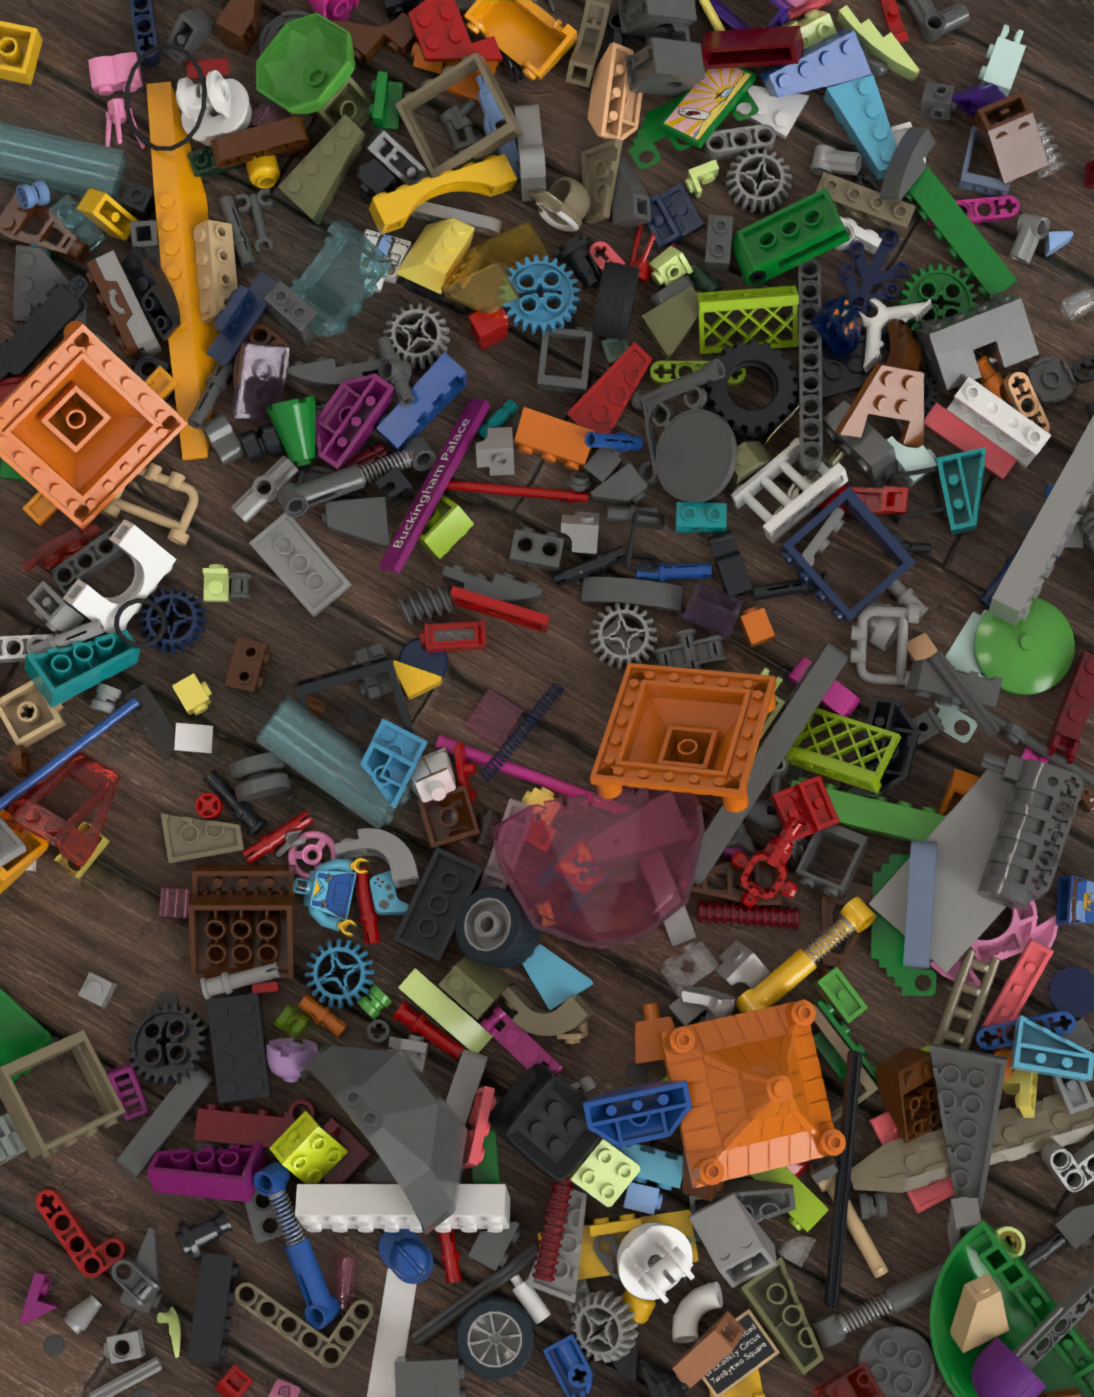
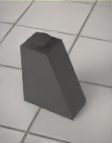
[322,496,390,551]

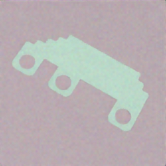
[935,610,988,743]

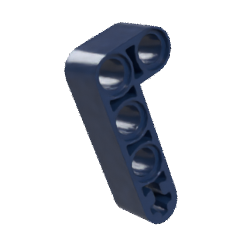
[129,0,161,67]

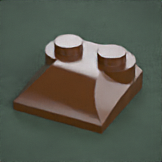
[417,785,480,849]

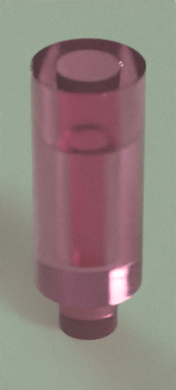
[335,1256,357,1310]

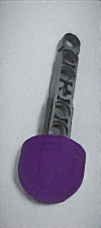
[972,1269,1094,1397]

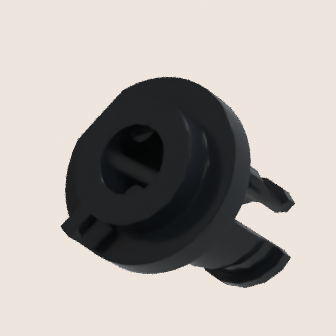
[553,234,602,290]
[174,1210,233,1261]

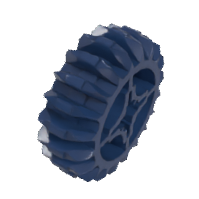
[139,587,207,655]

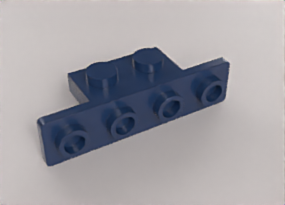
[207,272,279,366]

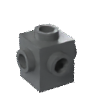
[921,82,958,121]

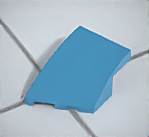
[360,718,428,808]

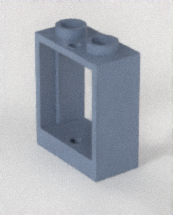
[957,125,1010,197]

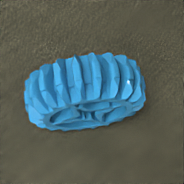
[305,939,375,1008]

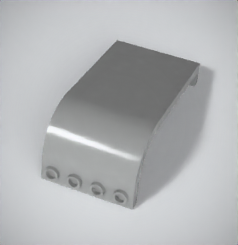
[869,769,1070,973]

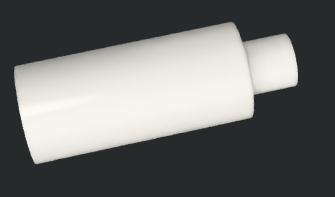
[510,1274,551,1325]

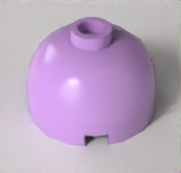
[266,1038,318,1082]

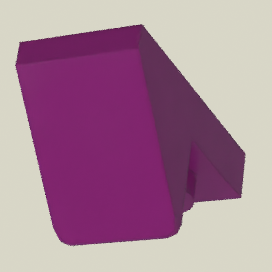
[19,1270,61,1325]

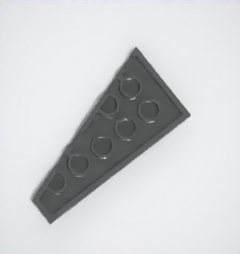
[929,1043,1007,1209]

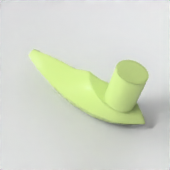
[157,1307,182,1358]

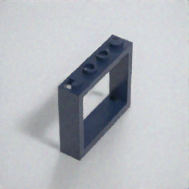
[779,487,916,624]

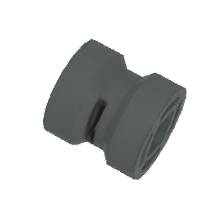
[858,1192,887,1220]

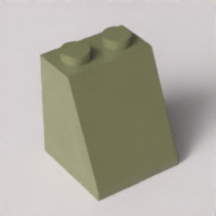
[438,955,512,1021]

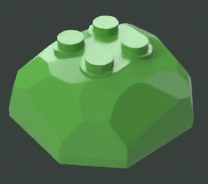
[256,13,355,114]

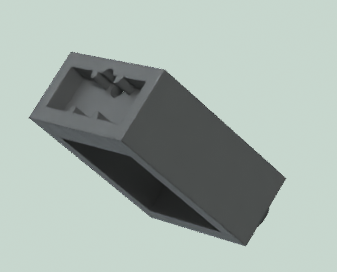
[537,324,593,395]
[796,824,869,898]

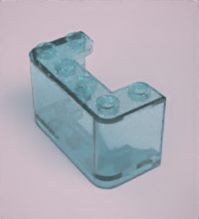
[290,221,393,338]

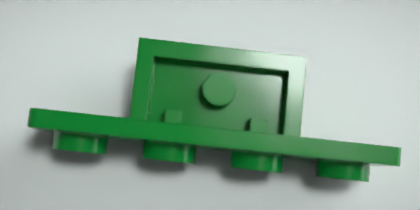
[813,1000,877,1083]

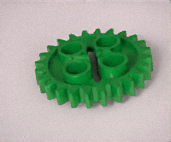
[898,264,979,339]

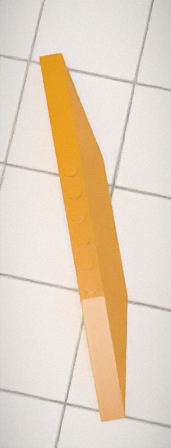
[146,81,219,461]

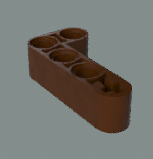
[210,116,312,168]

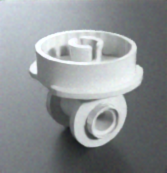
[176,70,252,147]
[617,1222,695,1304]

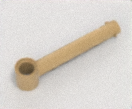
[816,1173,889,1278]

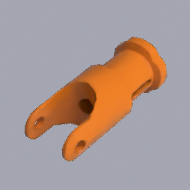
[977,356,1012,404]

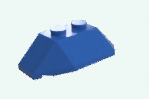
[582,1080,692,1147]

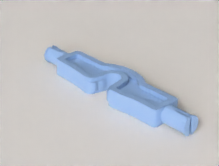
[475,75,520,179]

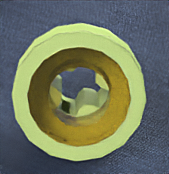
[996,1226,1026,1256]

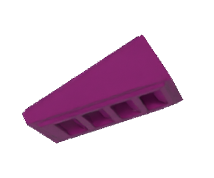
[107,1062,150,1122]

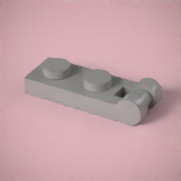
[802,507,845,567]

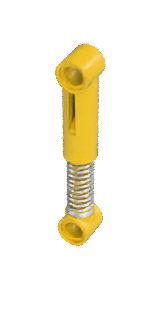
[734,896,876,1013]

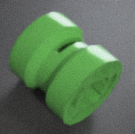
[357,984,392,1020]

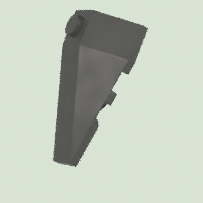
[689,1178,796,1238]

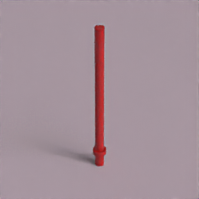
[446,480,589,504]

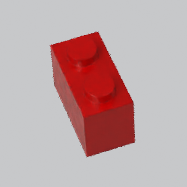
[469,303,509,351]

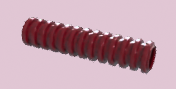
[697,900,800,930]
[532,1176,574,1282]

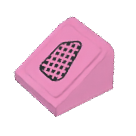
[268,1379,300,1397]

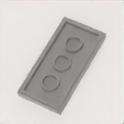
[249,512,352,618]

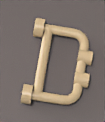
[100,462,199,546]

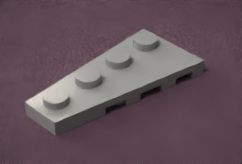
[526,1189,587,1303]

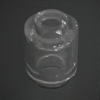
[1060,287,1094,321]

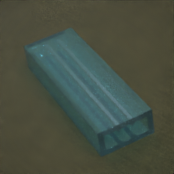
[0,122,128,201]
[256,695,411,829]

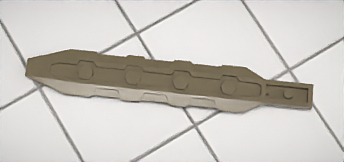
[851,1093,1094,1193]

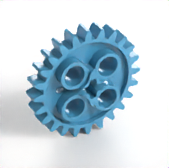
[500,255,580,335]

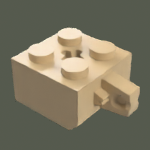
[0,680,71,748]

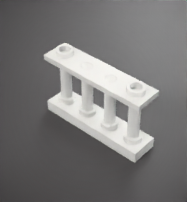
[947,377,1051,469]
[731,432,848,543]

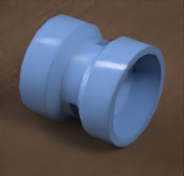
[16,180,50,209]

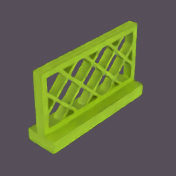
[697,286,799,354]
[785,708,901,794]

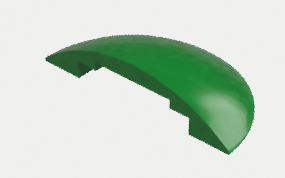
[930,1220,1094,1397]

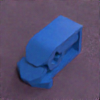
[543,1334,594,1397]

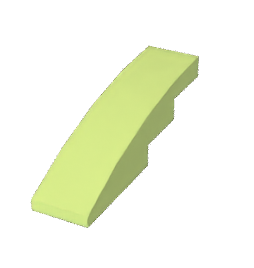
[836,5,920,82]
[398,968,493,1053]

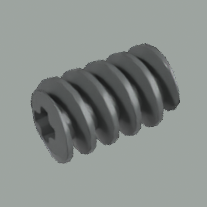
[397,583,452,626]

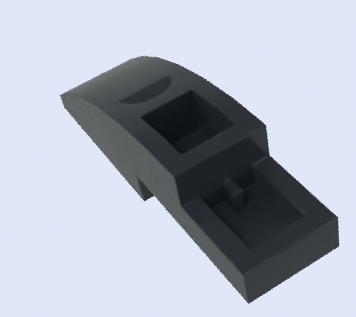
[121,247,181,341]

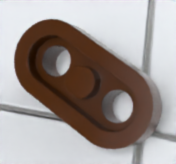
[7,745,31,777]

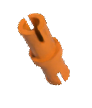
[297,994,348,1038]

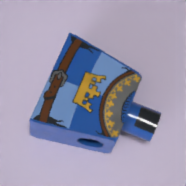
[1056,875,1094,926]

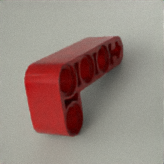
[36,1189,128,1278]

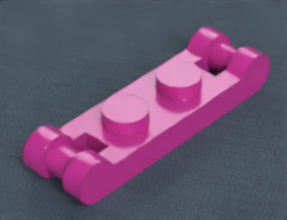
[479,1005,564,1074]

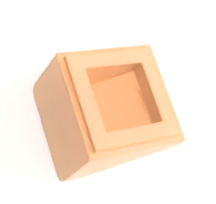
[907,633,938,662]

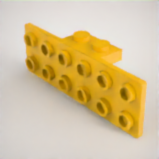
[538,1210,699,1280]

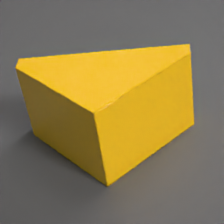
[394,660,443,700]

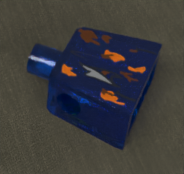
[811,295,863,356]

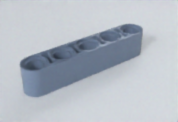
[903,840,938,968]

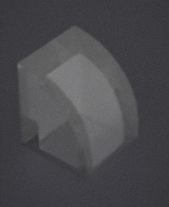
[776,1235,816,1267]

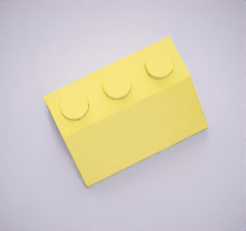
[396,218,475,294]

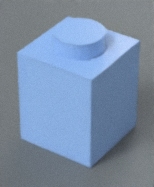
[623,1182,663,1215]

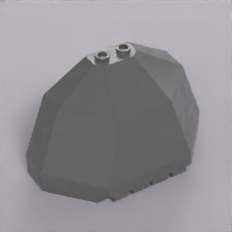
[297,1046,468,1235]

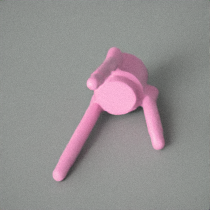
[105,98,145,149]

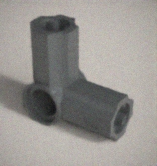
[906,0,970,43]

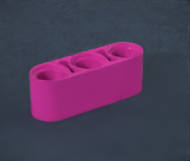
[788,657,861,718]

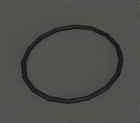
[125,44,207,151]

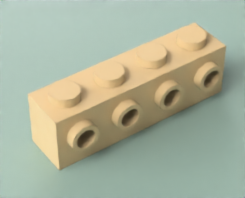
[193,220,238,324]

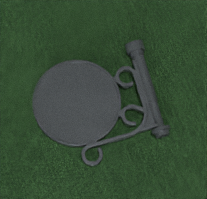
[631,359,737,503]

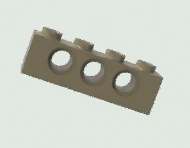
[815,172,916,237]

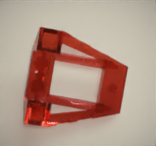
[1,752,121,868]

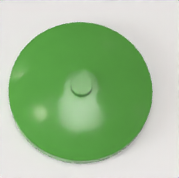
[973,598,1075,696]

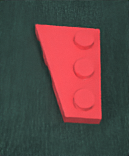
[463,1086,496,1170]

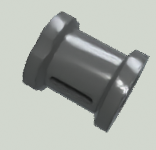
[228,573,251,601]

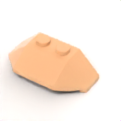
[587,42,643,141]

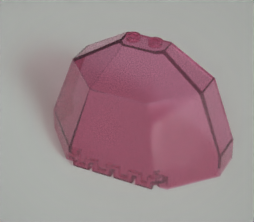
[491,787,705,949]

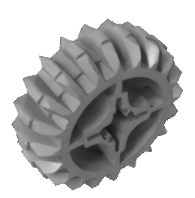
[726,148,792,214]
[383,303,450,370]
[590,603,657,670]
[570,1290,639,1363]

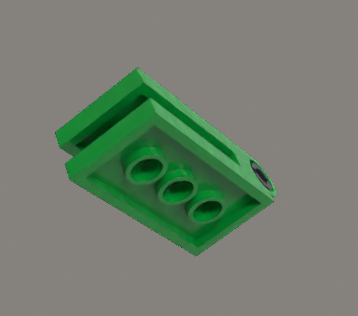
[731,188,850,286]

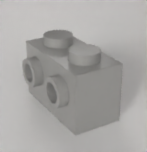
[27,581,84,634]

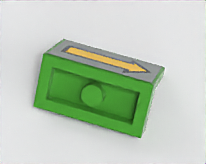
[810,967,868,1024]

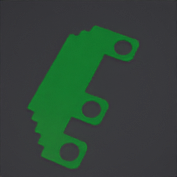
[628,91,759,169]
[871,854,936,996]

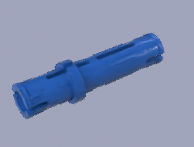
[585,431,643,452]
[636,562,712,582]

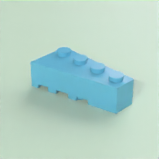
[824,75,897,181]
[610,1142,683,1191]

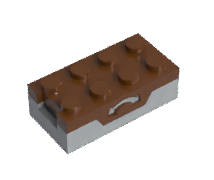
[86,251,162,360]

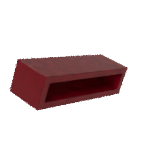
[701,26,804,70]

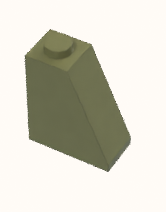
[641,285,701,361]
[729,441,773,489]

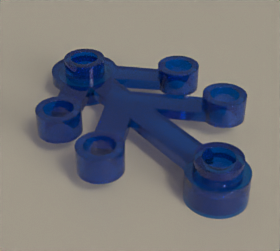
[839,229,909,315]

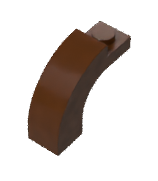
[862,319,921,386]

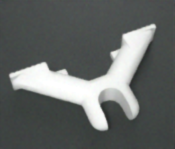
[856,298,933,373]

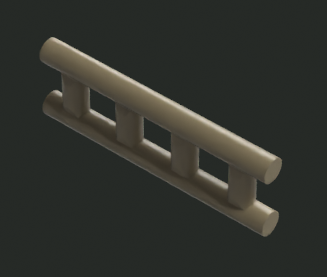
[933,948,1001,1050]

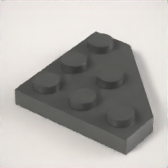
[13,245,89,327]

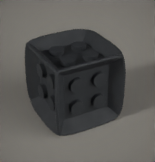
[488,1063,601,1182]

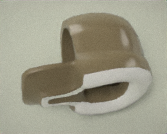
[528,177,591,232]

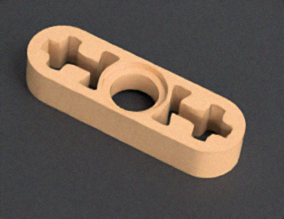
[1004,372,1050,433]

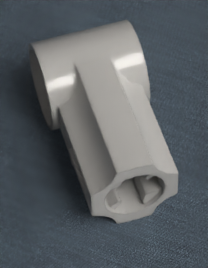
[810,145,862,176]
[1009,213,1050,264]

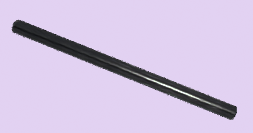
[824,1051,862,1307]

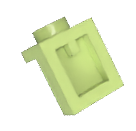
[685,159,719,199]
[203,564,230,602]

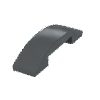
[581,577,683,612]

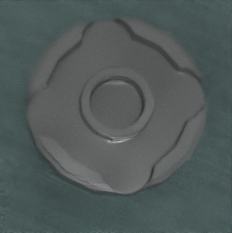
[1026,356,1075,405]

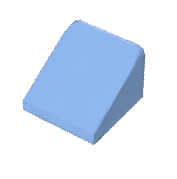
[1044,231,1073,257]

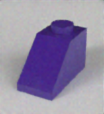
[952,83,1006,118]

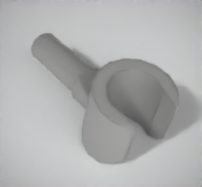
[275,830,306,857]
[570,1076,596,1093]

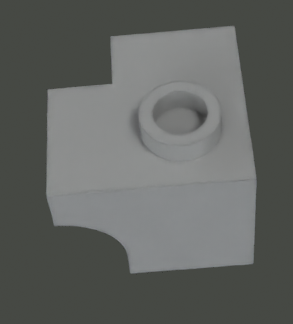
[476,427,515,476]
[561,511,599,554]
[715,940,770,989]
[388,1035,429,1074]

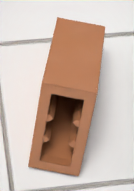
[672,1311,746,1388]

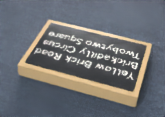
[702,1308,780,1397]

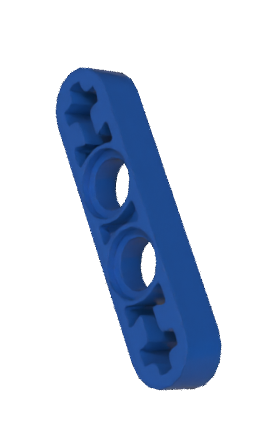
[975,1010,1076,1050]

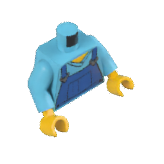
[293,858,369,937]

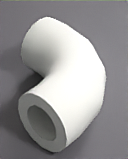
[672,1282,723,1343]

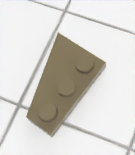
[581,138,623,224]
[161,814,245,864]

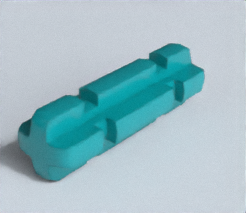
[477,399,519,440]

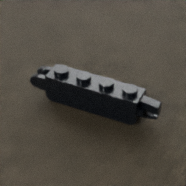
[0,274,91,381]

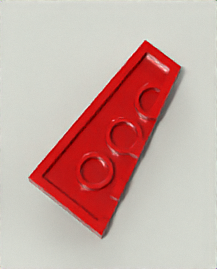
[566,342,652,441]

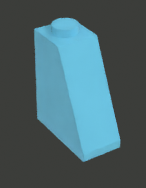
[522,944,593,1011]

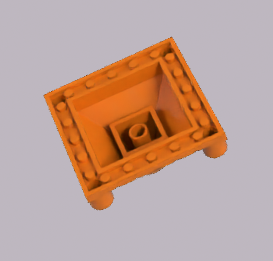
[0,321,188,530]
[590,663,777,813]
[658,999,846,1188]

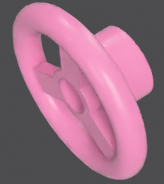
[288,831,338,880]

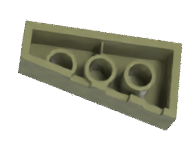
[278,115,368,226]
[736,1256,824,1375]

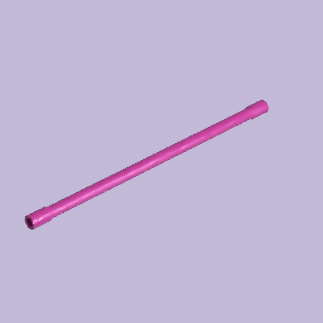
[435,735,747,857]

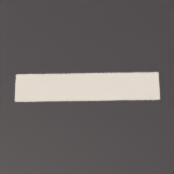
[367,1268,417,1397]

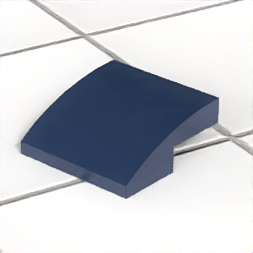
[647,183,706,248]

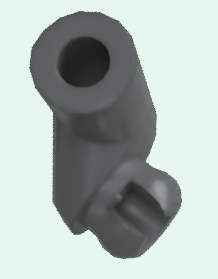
[862,47,888,76]

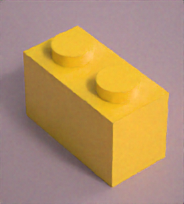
[77,188,138,241]

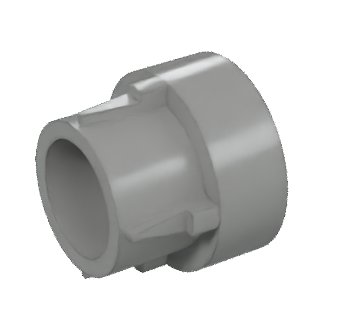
[866,599,899,652]

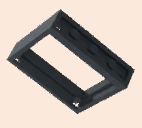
[293,654,416,774]

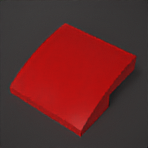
[770,775,840,842]

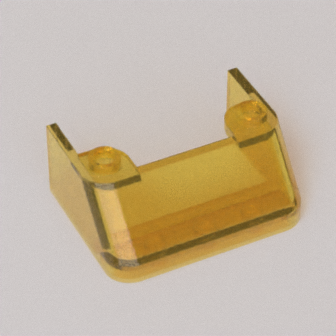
[441,221,549,314]

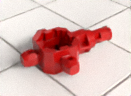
[731,816,804,907]

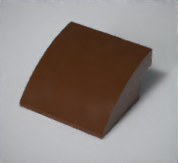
[188,865,296,978]

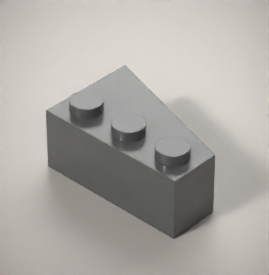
[822,400,898,488]

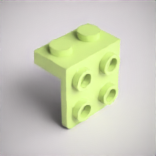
[783,9,837,50]
[568,1137,640,1207]

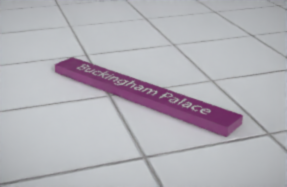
[378,399,491,574]

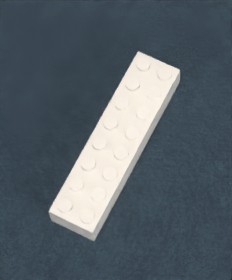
[295,1184,510,1233]

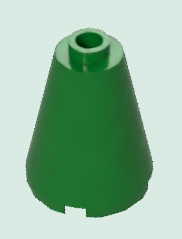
[266,396,316,467]

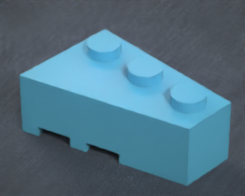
[1010,1015,1094,1082]

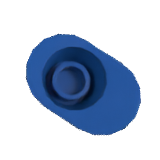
[378,1229,434,1284]

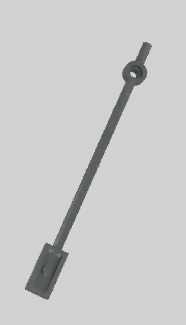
[985,709,1094,787]

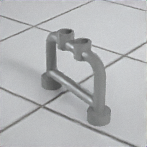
[850,603,920,691]

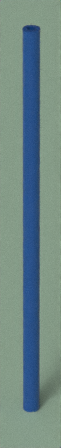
[0,697,140,811]

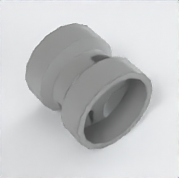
[90,683,122,715]

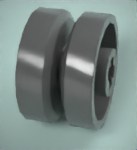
[228,752,291,802]

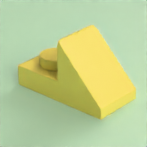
[1002,1070,1038,1118]

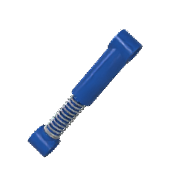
[253,1162,341,1329]

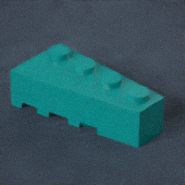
[24,630,140,708]

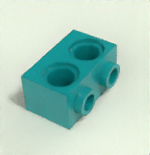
[675,502,727,534]

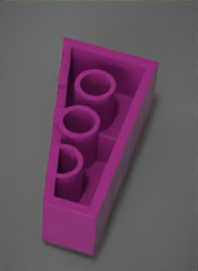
[147,1143,267,1202]

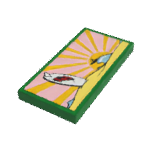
[660,67,756,149]

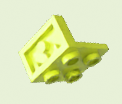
[269,1111,348,1184]

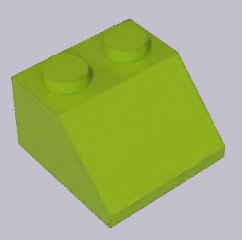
[400,495,474,559]

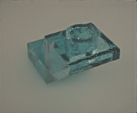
[49,194,106,252]

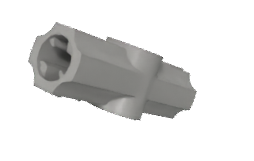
[231,455,299,524]

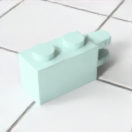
[978,24,1026,97]

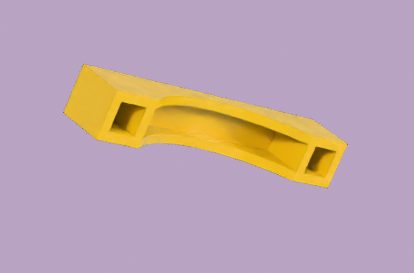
[369,154,517,235]

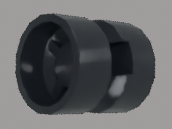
[239,422,283,464]

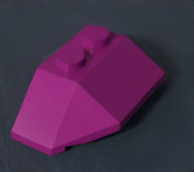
[316,373,395,470]

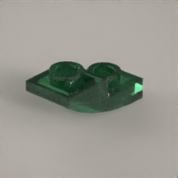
[187,146,244,177]

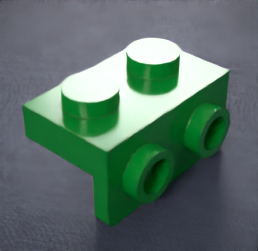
[369,71,403,131]

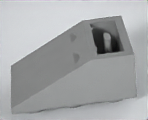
[689,1192,777,1288]

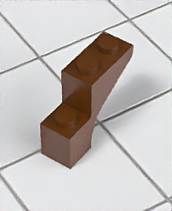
[332,12,417,64]

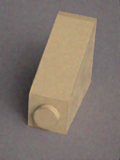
[950,1273,1009,1353]

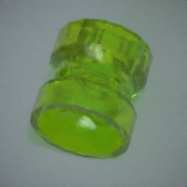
[274,1004,310,1040]

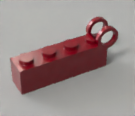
[1046,651,1094,765]
[194,1100,316,1148]

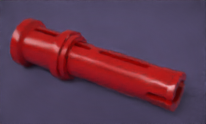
[392,1000,465,1061]

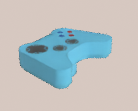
[369,870,409,915]

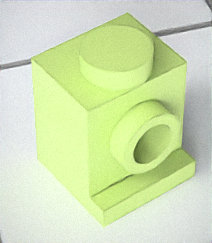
[648,246,693,287]

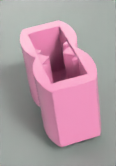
[88,52,143,96]

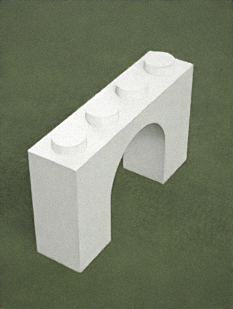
[63,519,176,634]

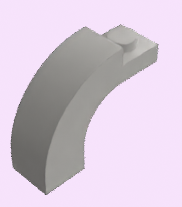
[334,828,420,889]

